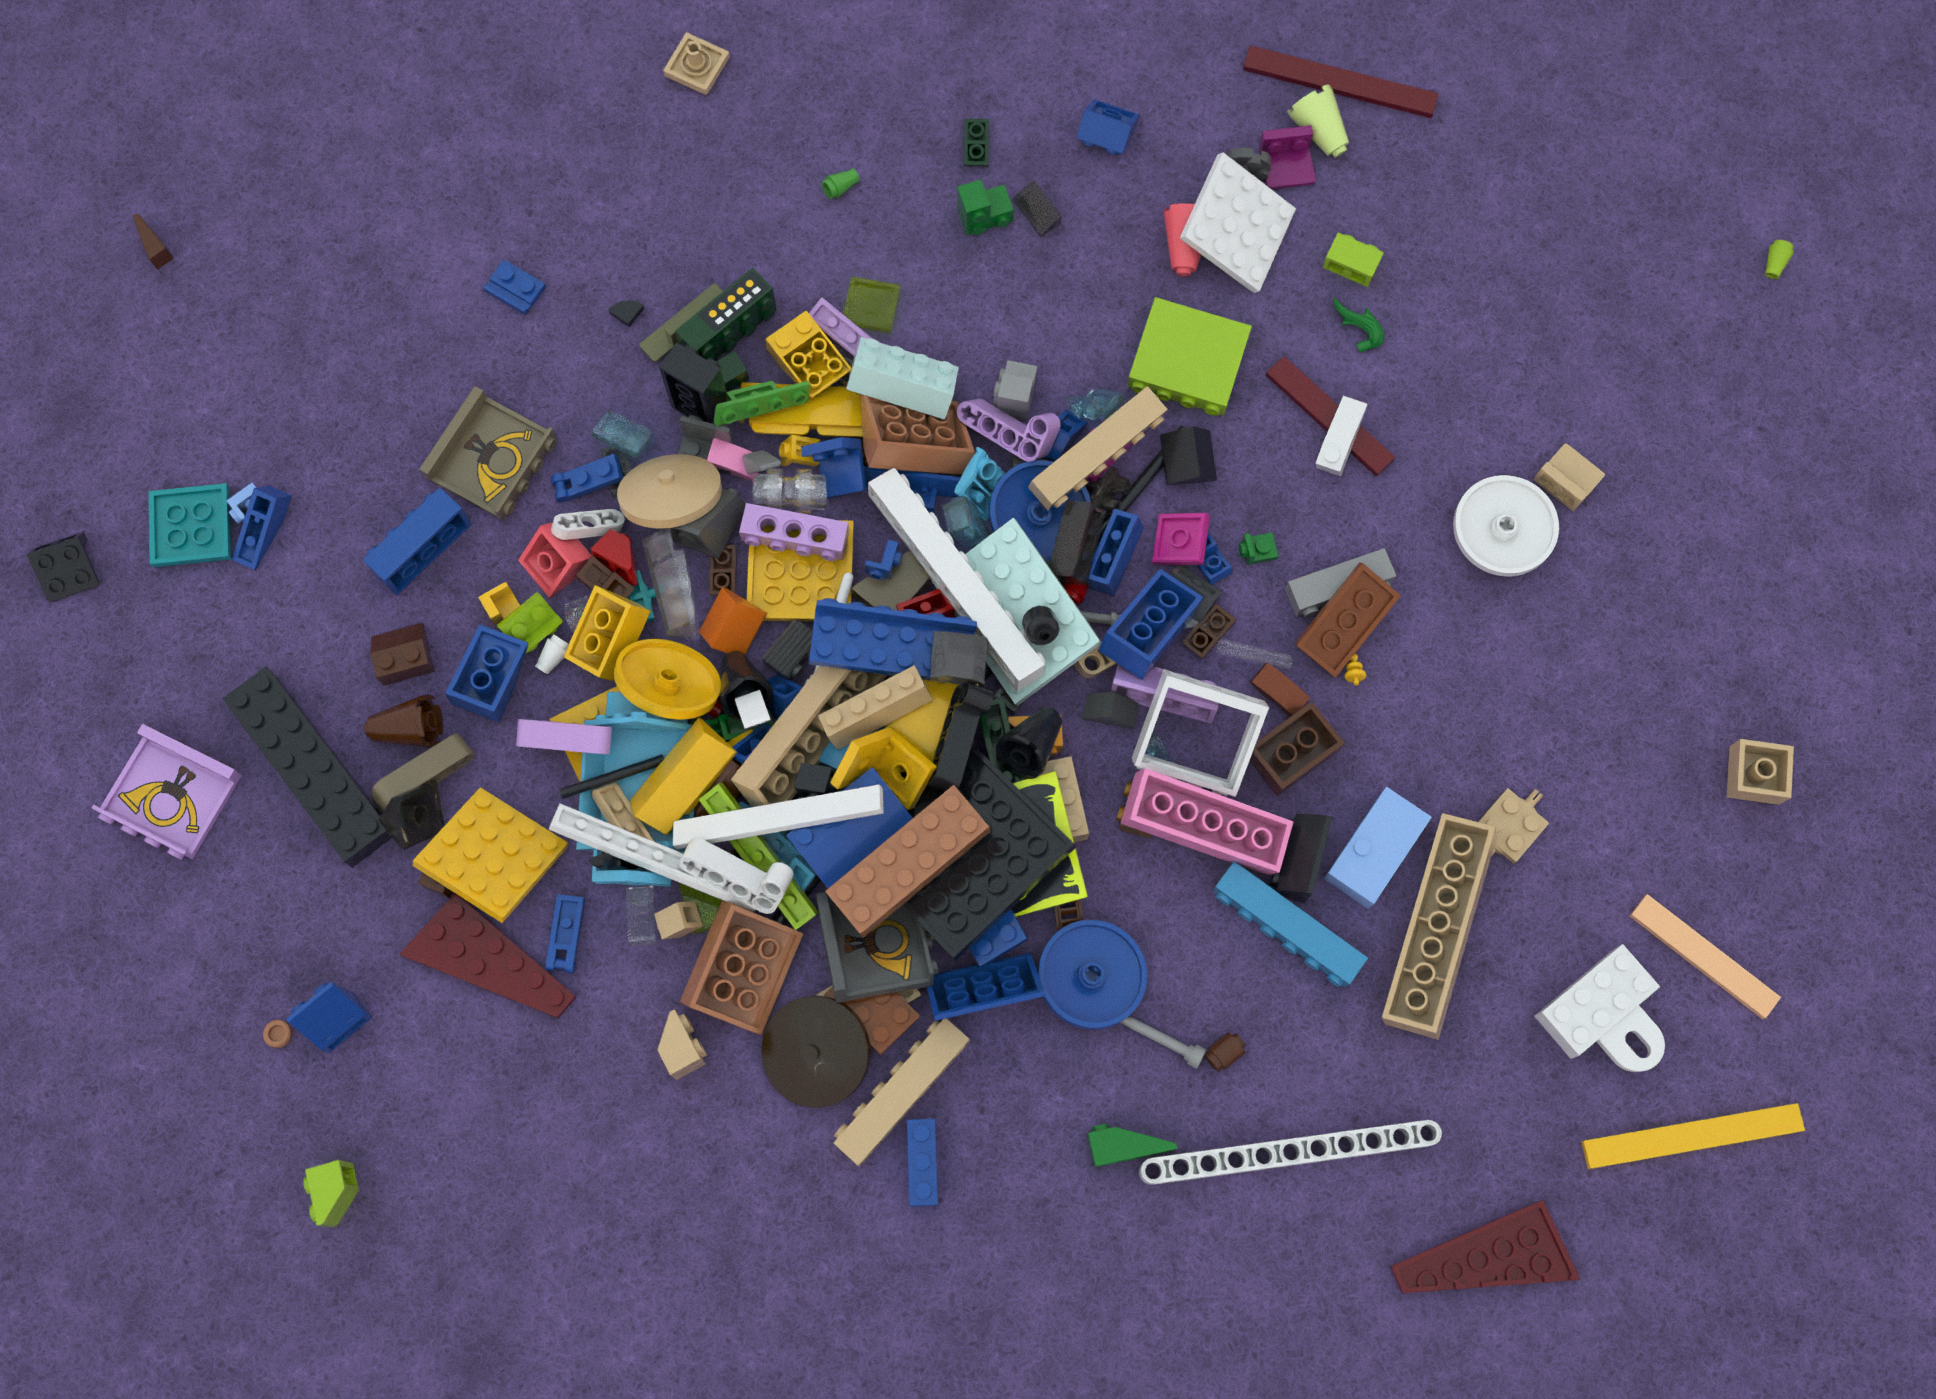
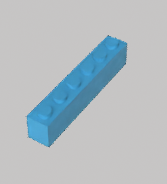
[1213,861,1368,988]

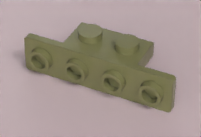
[639,284,723,363]

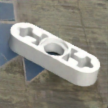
[551,509,625,540]

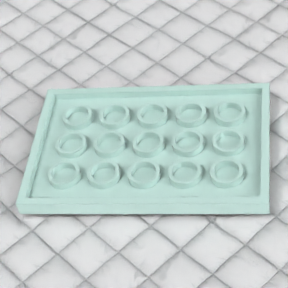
[931,518,1102,706]

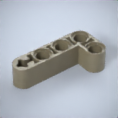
[372,733,476,822]

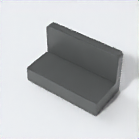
[1170,565,1223,623]

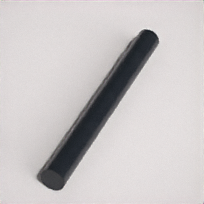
[559,754,664,799]

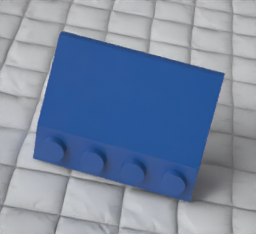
[786,767,913,888]
[926,952,1045,1021]

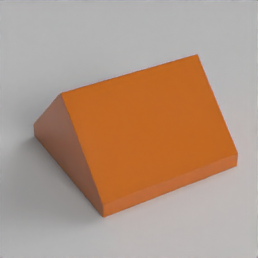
[699,587,767,655]

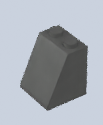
[663,487,746,558]

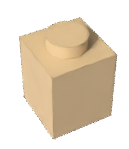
[654,901,703,939]

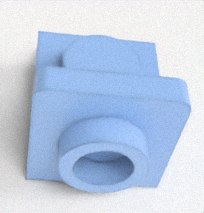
[227,483,257,524]

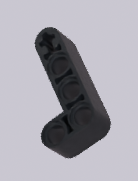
[928,682,994,791]

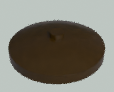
[762,995,871,1108]

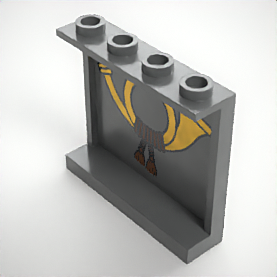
[816,892,938,1003]

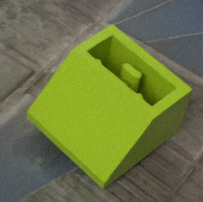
[303,1160,359,1227]

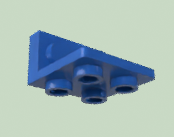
[801,437,866,498]

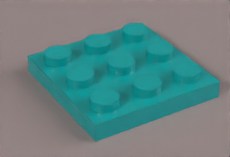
[149,483,232,568]

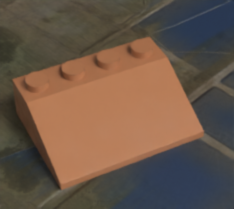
[861,394,975,475]
[680,900,803,1035]

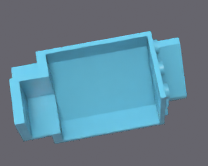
[576,692,694,887]

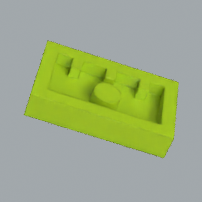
[496,592,563,653]

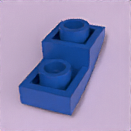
[1197,533,1233,585]

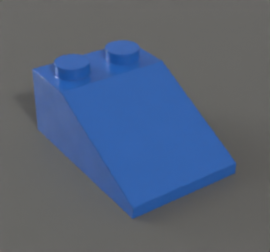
[445,624,529,723]

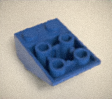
[286,982,372,1053]

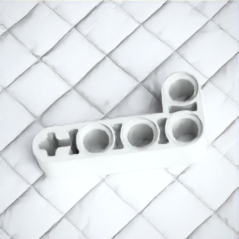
[679,838,794,914]

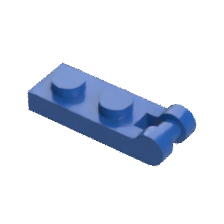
[551,454,623,503]
[546,894,585,973]

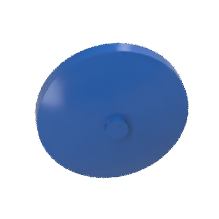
[989,460,1092,563]
[1038,920,1147,1030]

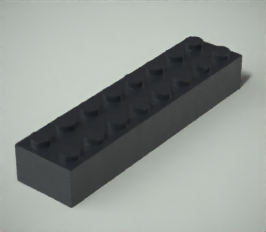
[222,666,396,868]

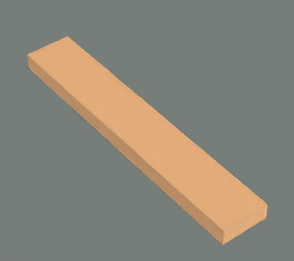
[1629,894,1781,1019]

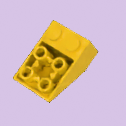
[766,310,851,399]

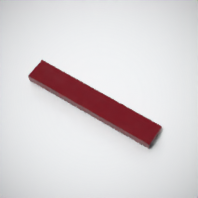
[1266,356,1395,477]

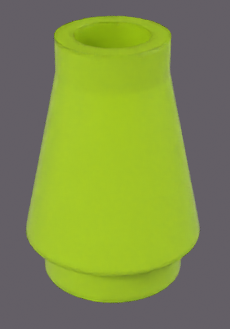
[1764,240,1794,279]

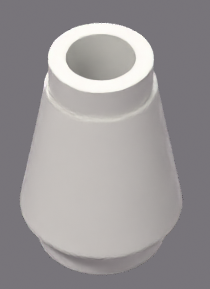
[535,634,569,674]

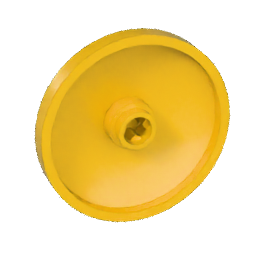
[614,639,721,720]

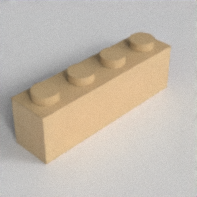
[818,665,933,750]

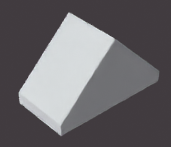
[735,690,771,730]

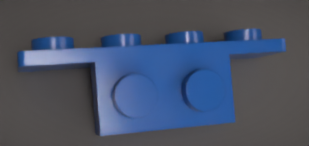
[864,466,961,513]

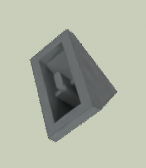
[1082,692,1139,729]

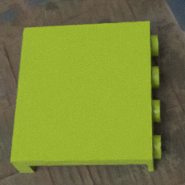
[1127,297,1252,416]

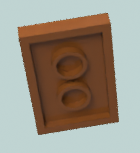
[824,987,920,1056]

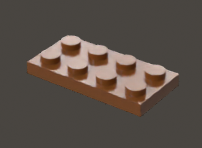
[1294,562,1401,678]

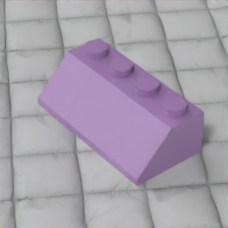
[1111,664,1219,723]

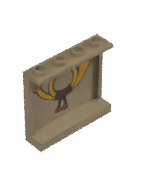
[419,386,557,521]

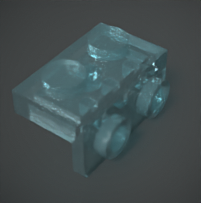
[1066,388,1126,421]

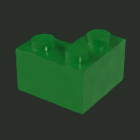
[957,179,1014,235]

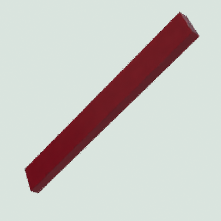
[1243,45,1439,119]

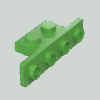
[714,380,811,426]

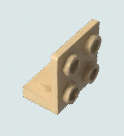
[1533,443,1605,512]

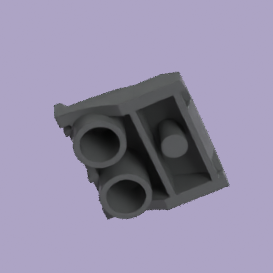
[930,631,987,688]

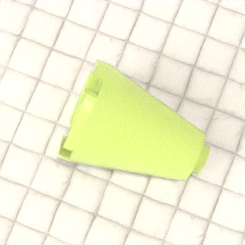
[1287,84,1349,158]

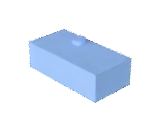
[1323,787,1432,909]

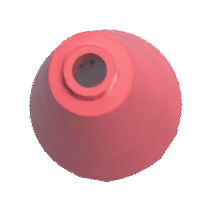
[1164,203,1201,276]

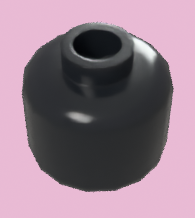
[1022,606,1060,645]

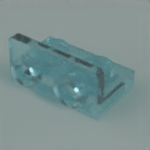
[592,410,653,459]

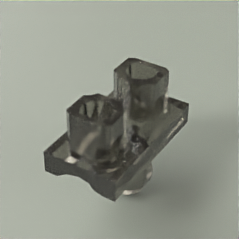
[1085,466,1131,519]

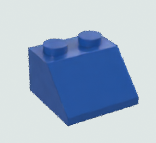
[1076,99,1140,155]

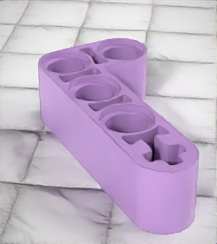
[957,398,1061,462]
[516,719,612,754]

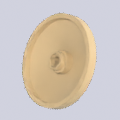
[617,454,722,528]

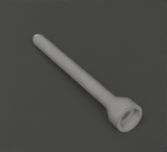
[1120,1016,1206,1069]

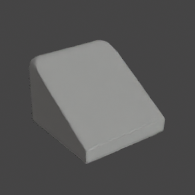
[742,450,781,474]

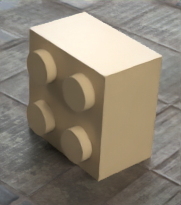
[1727,739,1794,805]

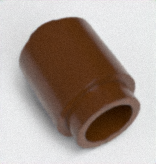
[1204,1032,1246,1072]

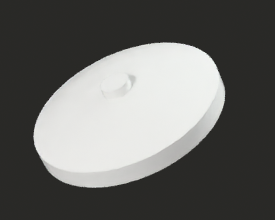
[1453,475,1559,576]

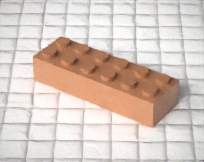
[825,785,991,937]

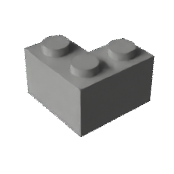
[993,360,1037,421]

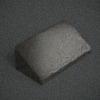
[1013,180,1062,237]

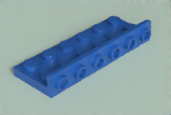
[809,598,977,685]

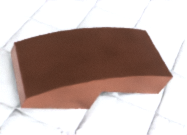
[1250,663,1310,717]

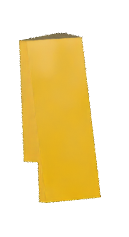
[630,718,737,835]

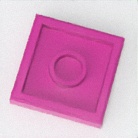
[1152,513,1210,565]

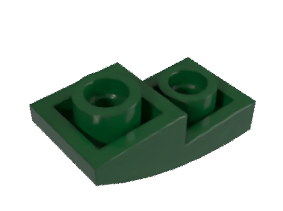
[964,119,989,166]

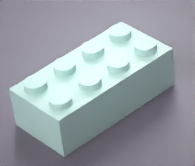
[846,337,958,419]

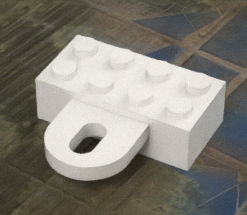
[1534,944,1665,1072]

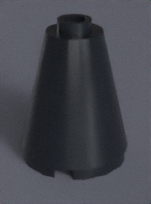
[720,651,773,721]
[996,707,1062,779]

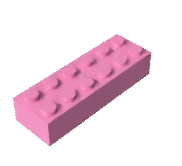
[1120,768,1293,876]

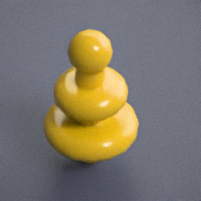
[1344,653,1367,686]

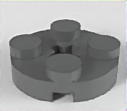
[1227,148,1271,180]

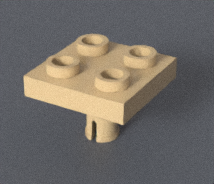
[663,32,730,95]

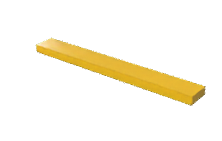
[1581,1103,1805,1169]

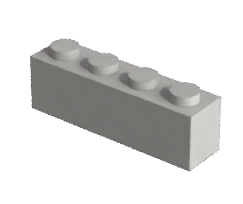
[1285,548,1396,618]

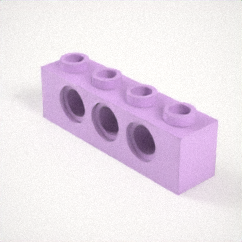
[739,503,849,561]

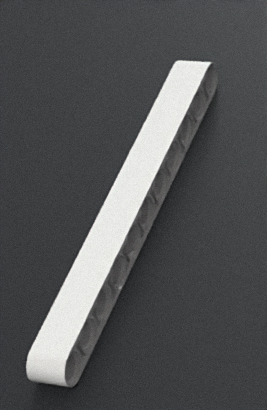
[1139,1120,1442,1185]

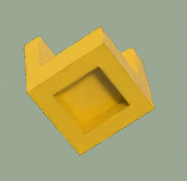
[478,582,520,626]

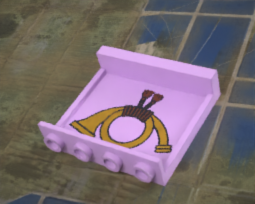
[92,724,242,860]

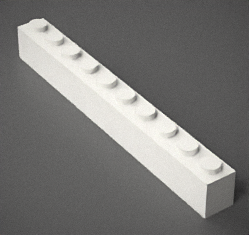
[868,468,1045,692]

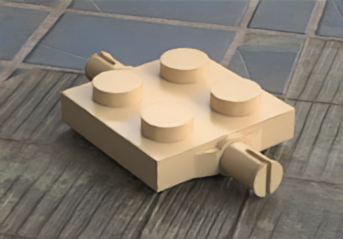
[1478,788,1549,864]

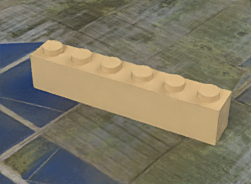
[1028,386,1168,510]
[834,1018,970,1167]

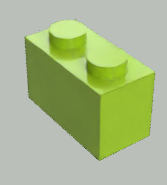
[1322,233,1384,287]

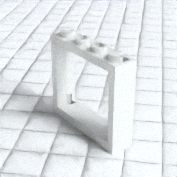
[1132,669,1269,797]

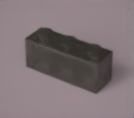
[1049,501,1106,585]

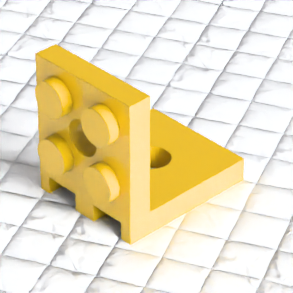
[830,727,937,810]

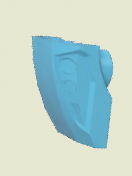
[954,447,1005,521]

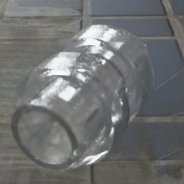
[753,468,827,515]

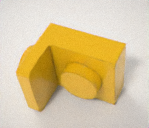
[779,434,820,467]

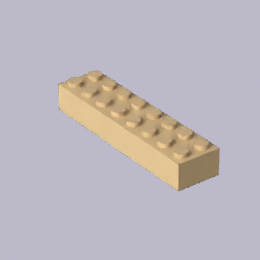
[731,666,887,807]
[1382,813,1497,1040]

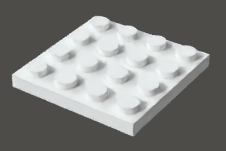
[1180,153,1296,293]

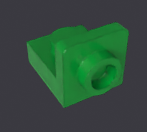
[1239,533,1278,565]

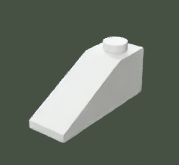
[1316,396,1368,476]

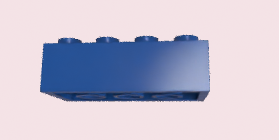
[363,488,472,596]
[1098,569,1203,680]

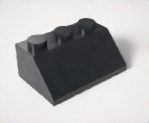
[1270,813,1332,903]

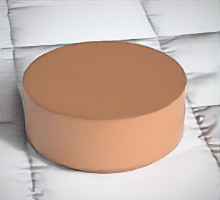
[263,1020,293,1048]

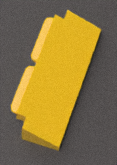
[739,382,863,438]

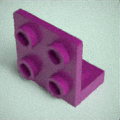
[1259,125,1316,189]

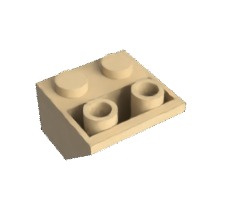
[658,1009,707,1080]

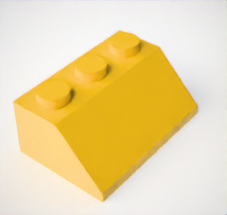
[564,585,651,681]

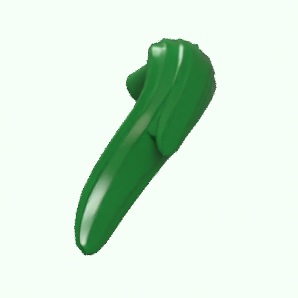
[1333,297,1384,353]

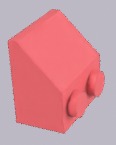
[518,522,592,598]

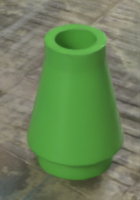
[821,168,860,199]

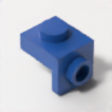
[865,540,902,580]

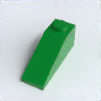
[1087,1124,1178,1168]

